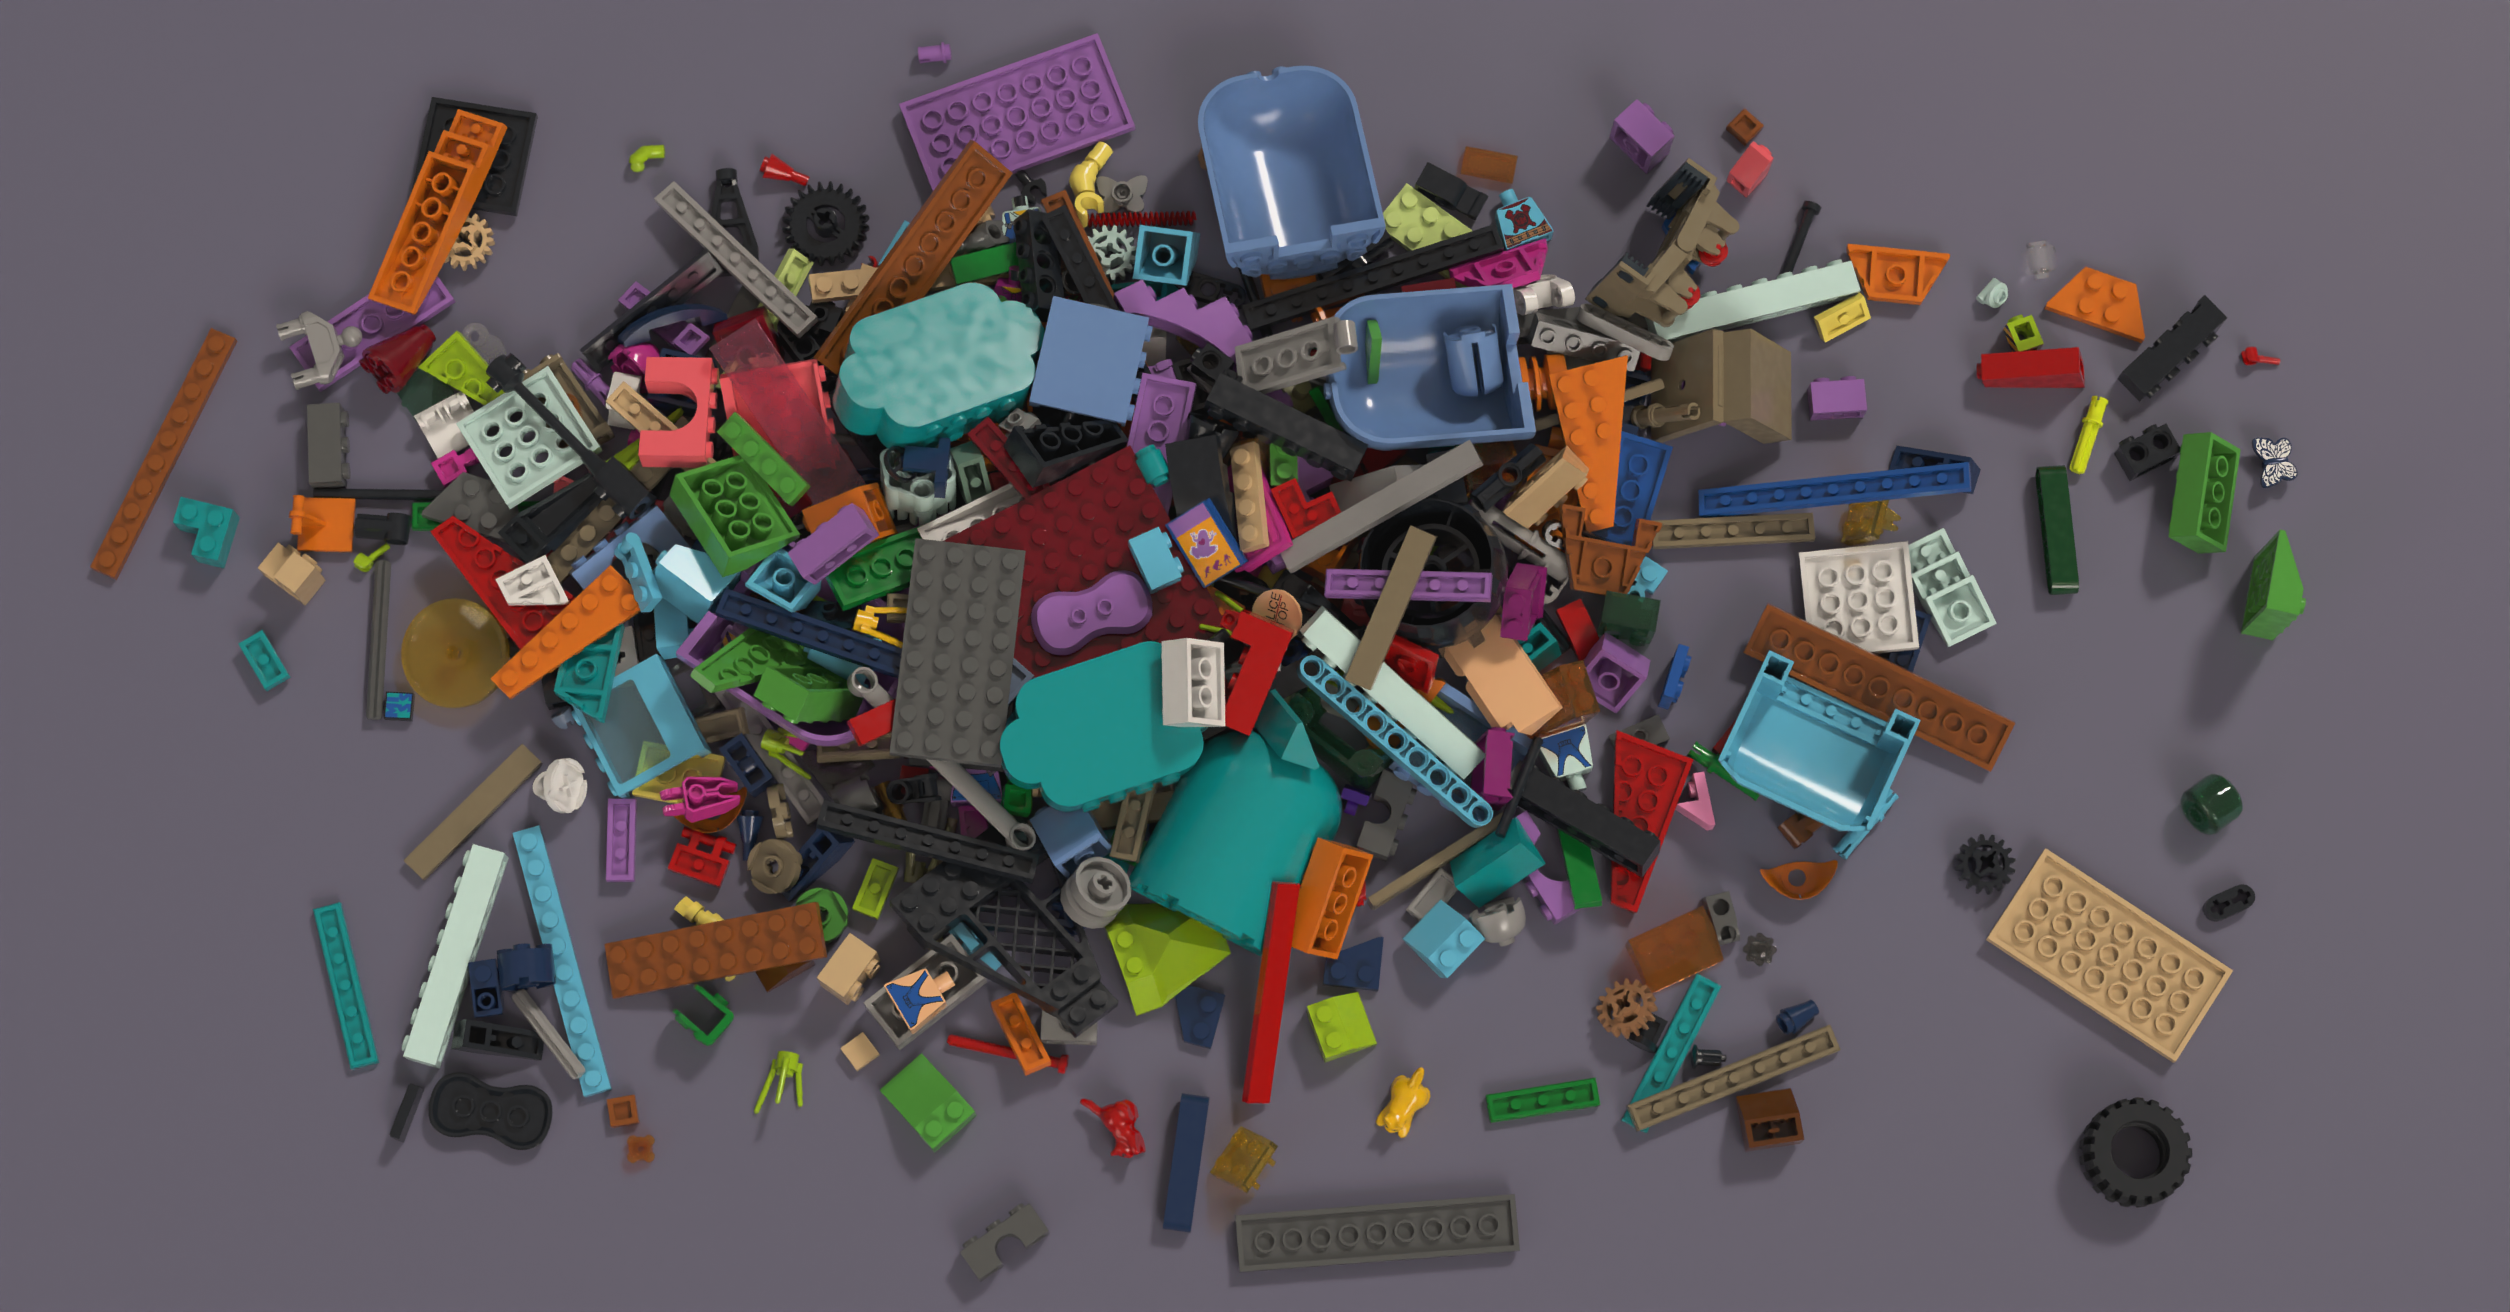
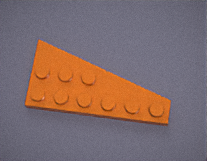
[1548,355,1628,532]

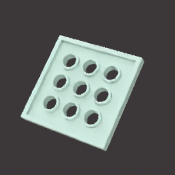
[456,366,603,509]

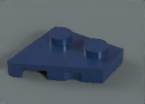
[1323,937,1384,991]
[1175,985,1225,1049]

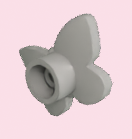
[1096,175,1148,214]

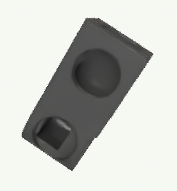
[1701,891,1740,946]

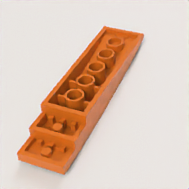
[368,109,507,315]

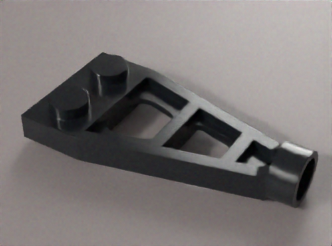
[711,168,760,277]

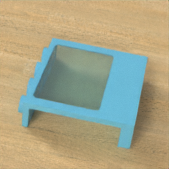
[571,654,712,799]

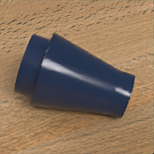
[1776,999,1819,1035]

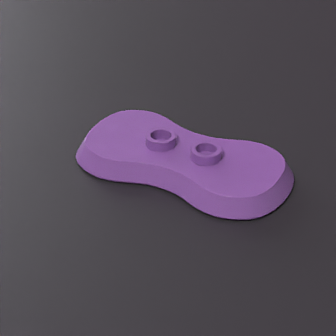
[1031,571,1153,655]

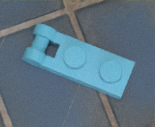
[614,532,662,613]

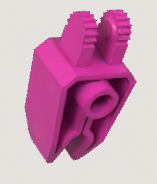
[660,777,740,823]

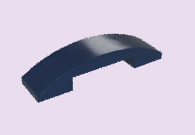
[617,304,728,347]

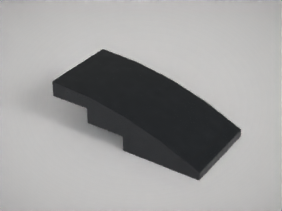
[1165,435,1240,547]

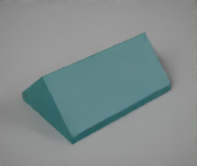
[1255,689,1319,770]
[1450,817,1546,908]

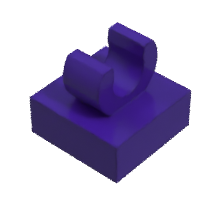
[1341,784,1372,816]

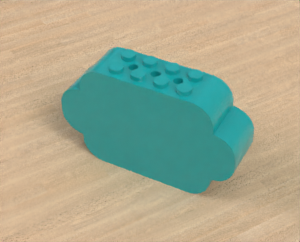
[833,283,1045,452]
[1000,641,1208,813]

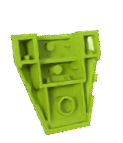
[1104,903,1231,1016]

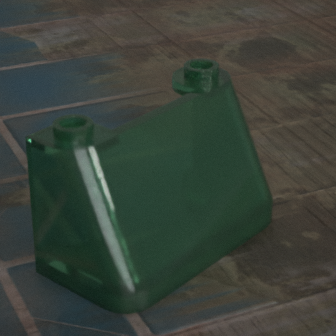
[1289,687,1396,790]

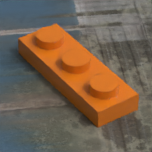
[991,993,1051,1076]

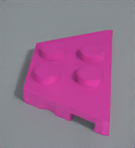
[1448,239,1548,288]

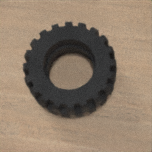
[2079,1097,2192,1208]

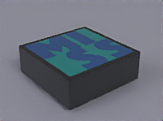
[384,691,415,722]

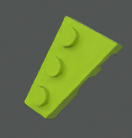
[418,331,505,405]

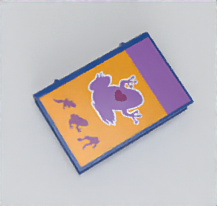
[1165,498,1248,588]

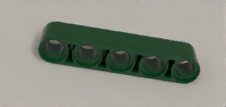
[2035,465,2079,595]

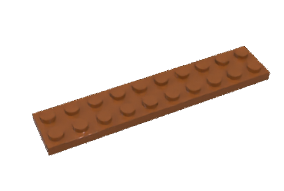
[813,140,1013,377]
[1743,603,2015,772]

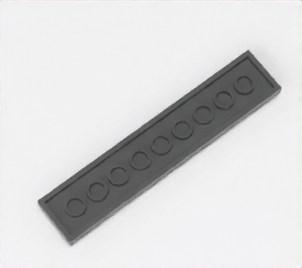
[1235,1194,1520,1273]

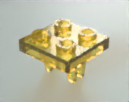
[1841,500,1901,546]
[1210,1126,1278,1193]

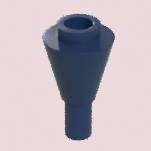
[737,810,764,861]

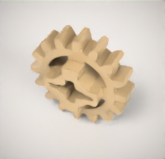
[445,213,495,271]

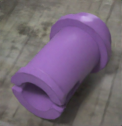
[918,42,952,64]

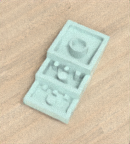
[1908,528,1997,647]

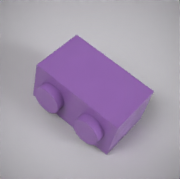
[1807,376,1867,421]

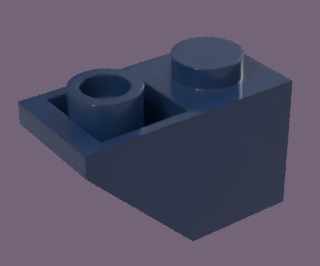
[468,958,504,1018]

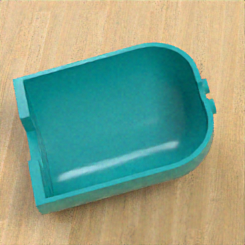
[1129,730,1342,958]

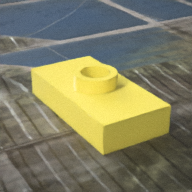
[1814,293,1871,343]

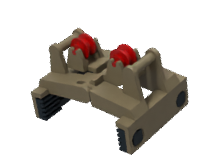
[1585,158,1739,327]

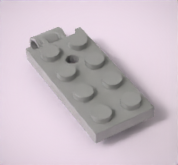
[1235,316,1358,394]

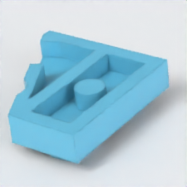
[949,921,1002,971]

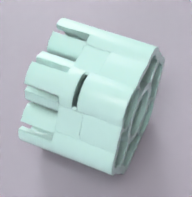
[880,444,956,526]

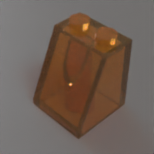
[1527,660,1600,739]

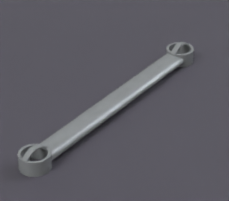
[847,667,1036,851]

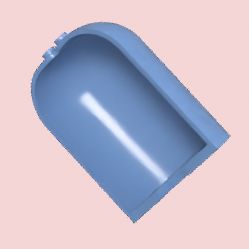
[1198,66,1386,279]
[1324,284,1536,451]

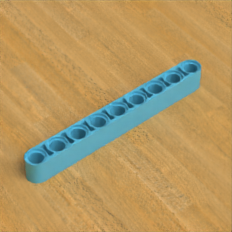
[1297,655,1493,828]

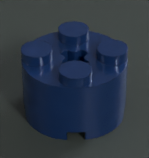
[497,943,556,991]

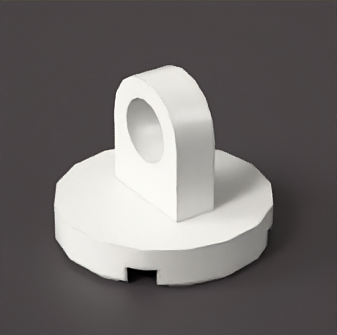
[533,758,587,813]

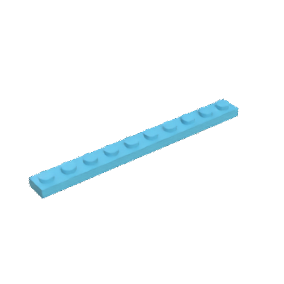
[513,825,612,1097]

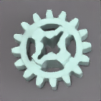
[1088,225,1137,284]

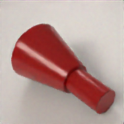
[760,154,809,186]

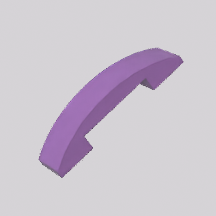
[618,281,710,355]

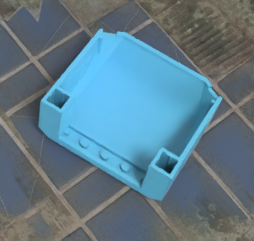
[1718,650,1921,831]

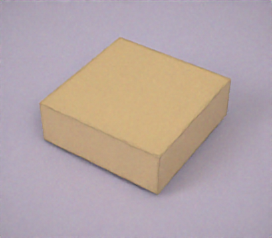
[840,1032,880,1072]

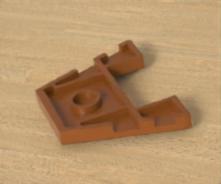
[1559,504,1662,599]

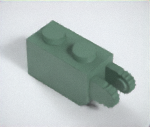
[950,441,992,504]

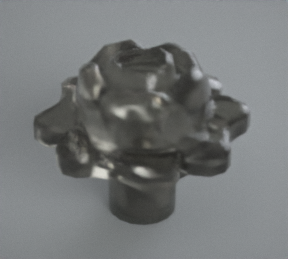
[1743,933,1777,967]

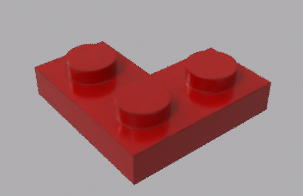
[1271,478,1341,540]

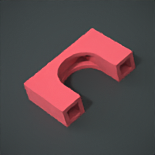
[638,357,719,468]

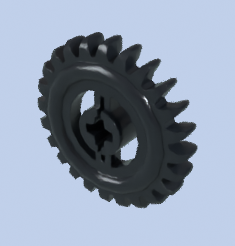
[782,181,870,266]

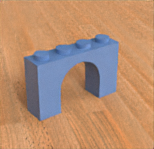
[568,505,691,590]

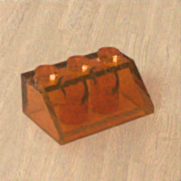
[1625,906,1724,993]

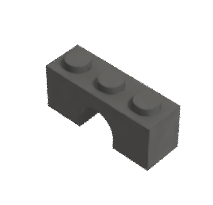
[1356,770,1417,862]
[960,1203,1050,1282]

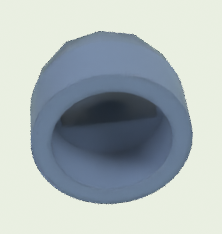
[551,706,575,729]

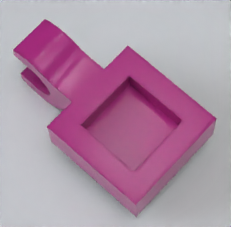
[431,448,480,487]

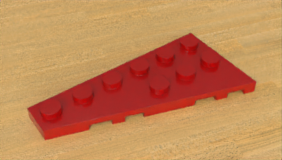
[430,516,575,650]
[1610,730,1694,914]

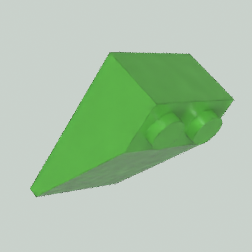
[880,1053,977,1153]

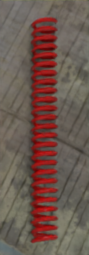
[1084,210,1197,228]

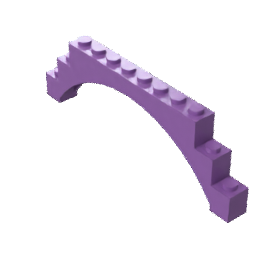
[1113,279,1333,574]

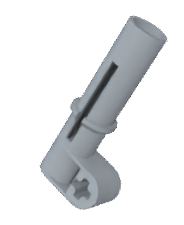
[1470,500,1569,604]

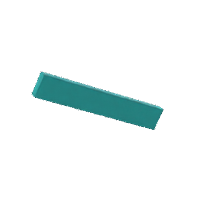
[313,902,380,1070]
[1621,973,1721,1133]

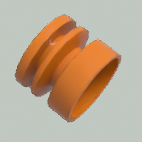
[1518,353,1567,412]

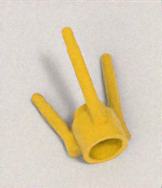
[852,605,907,648]

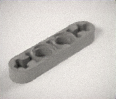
[1577,304,1674,361]

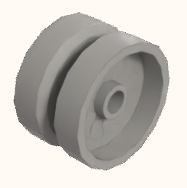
[1060,857,1131,929]

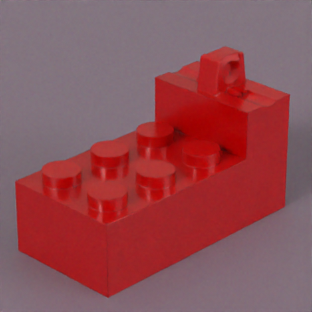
[1220,609,1295,736]

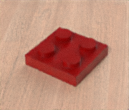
[1384,635,1439,694]

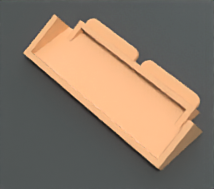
[1441,601,1563,735]

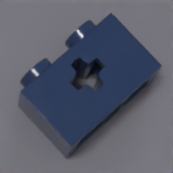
[719,733,777,798]

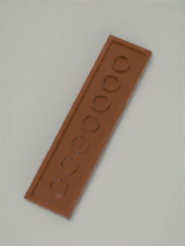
[604,902,827,999]

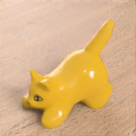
[1376,1067,1430,1138]

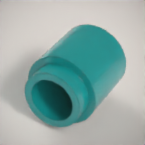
[1135,444,1170,487]

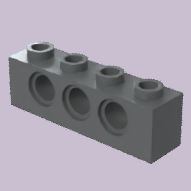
[1528,312,1640,372]

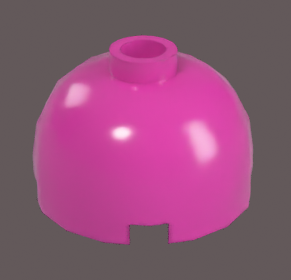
[608,342,660,394]

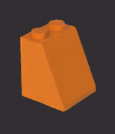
[802,482,898,545]

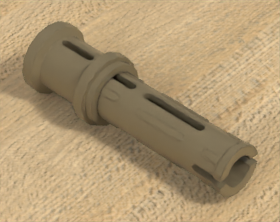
[1631,402,1701,429]

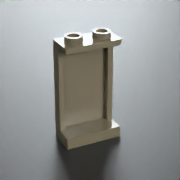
[523,353,615,448]

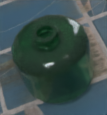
[2180,774,2243,835]

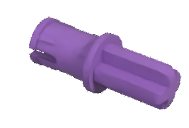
[571,358,610,406]

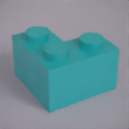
[173,497,240,568]

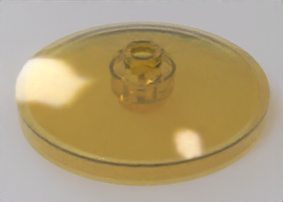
[401,598,509,708]

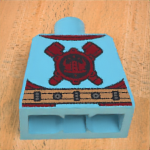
[1495,189,1554,251]

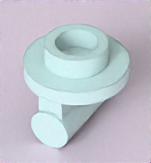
[1976,278,2008,308]

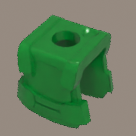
[672,984,734,1046]

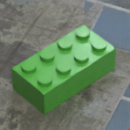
[2168,432,2241,554]
[754,665,864,724]

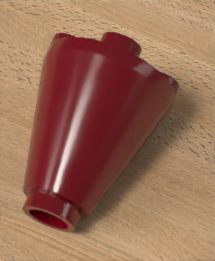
[359,324,436,394]

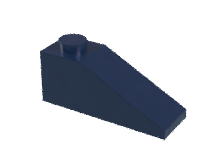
[1889,446,1981,494]
[782,829,856,901]

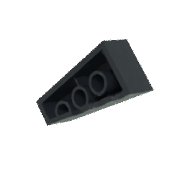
[2117,295,2227,402]
[1003,420,1129,488]

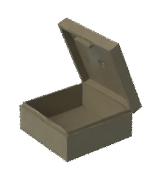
[1651,328,1792,444]

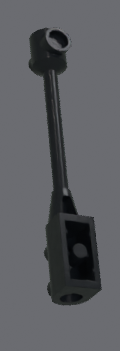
[486,353,657,520]

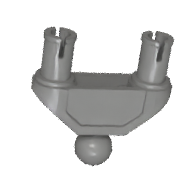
[276,311,362,390]

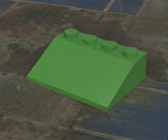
[670,455,800,577]
[2241,529,2306,640]

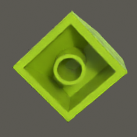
[1306,992,1377,1063]

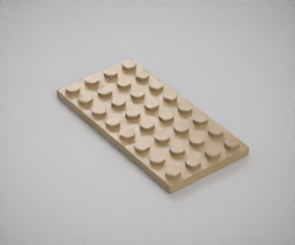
[1986,848,2233,1063]

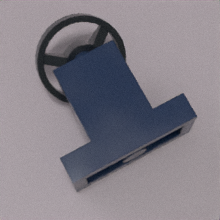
[884,437,951,498]

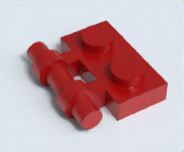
[668,826,737,888]

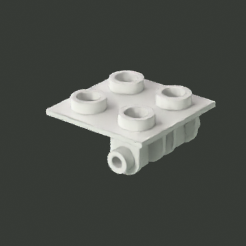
[414,391,474,459]

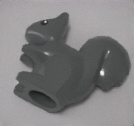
[952,220,1010,258]

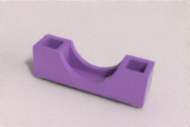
[1514,810,1582,925]

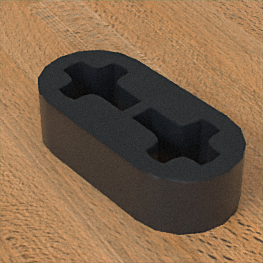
[2203,884,2255,922]

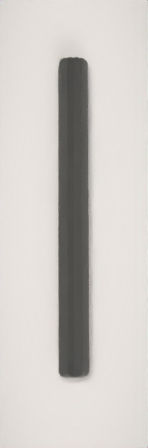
[366,560,391,720]

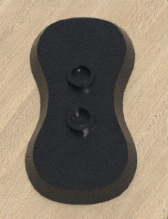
[428,1072,553,1150]

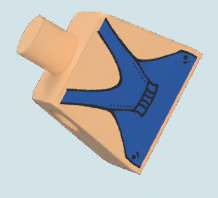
[884,969,955,1034]

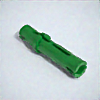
[1687,741,1760,801]

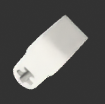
[1513,275,1575,315]

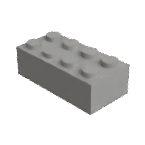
[863,934,987,1051]

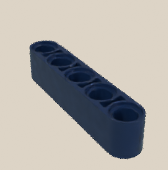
[1163,1093,1210,1233]

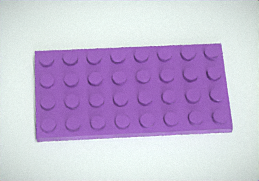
[899,33,1135,192]

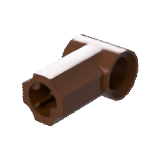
[1777,813,1825,850]

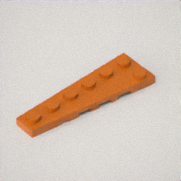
[490,565,641,700]

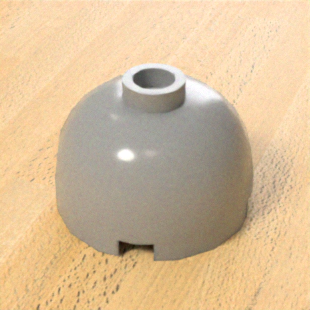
[1469,897,1526,946]

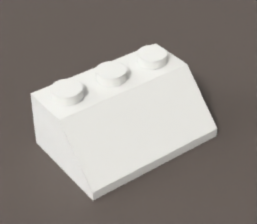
[1161,638,1225,727]

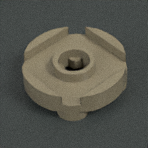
[766,783,794,839]
[747,838,803,894]

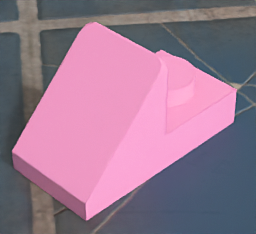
[1675,771,1715,831]

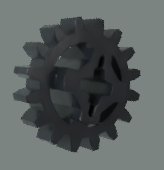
[1955,834,2016,895]

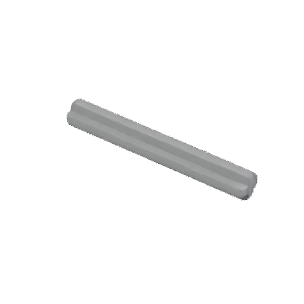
[511,989,586,1080]

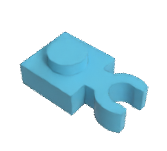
[1625,556,1668,607]

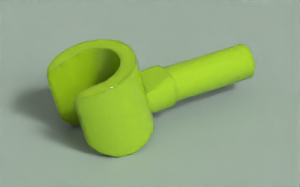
[353,543,390,572]

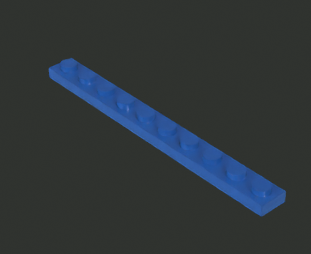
[1698,462,1971,518]

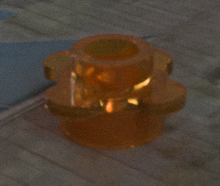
[627,1135,655,1163]

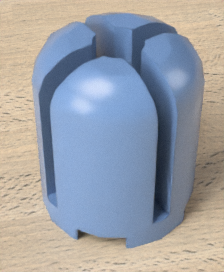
[1443,324,1504,397]

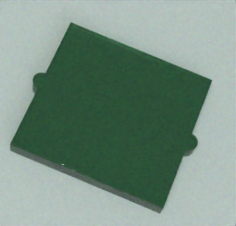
[397,368,455,422]

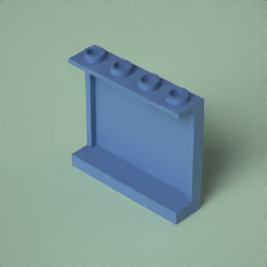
[1029,296,1153,427]

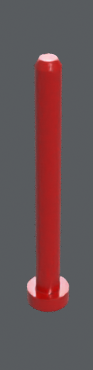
[947,1034,1069,1074]

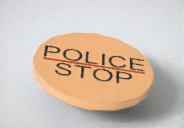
[1252,589,1302,640]

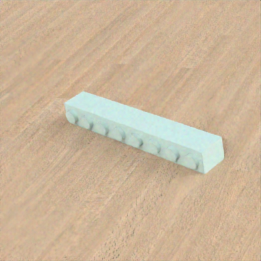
[1645,259,1861,343]
[1300,606,1485,779]
[402,844,509,1069]

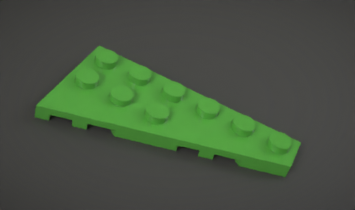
[690,606,819,693]

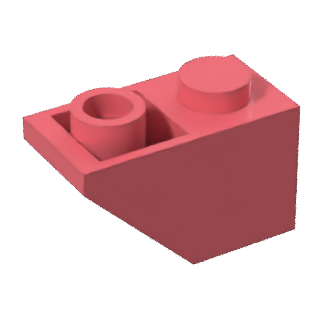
[1726,141,1774,198]

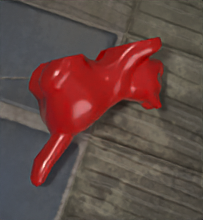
[1080,1098,1146,1159]

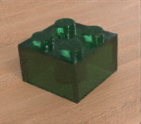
[1597,591,1661,646]

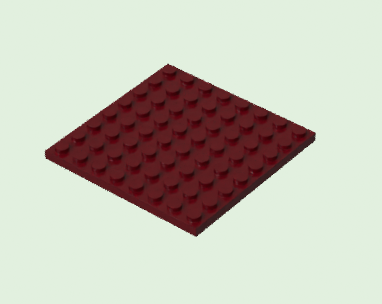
[944,445,1226,678]

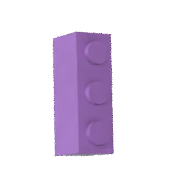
[788,503,879,585]

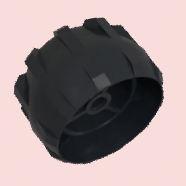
[1356,495,1511,658]

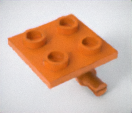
[289,495,356,553]

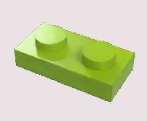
[852,858,899,920]

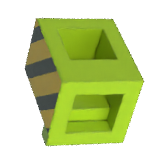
[2003,315,2044,352]

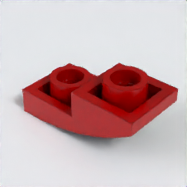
[1556,598,1599,662]

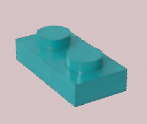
[238,630,291,691]

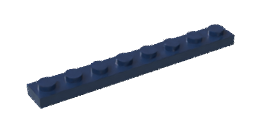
[715,588,902,679]

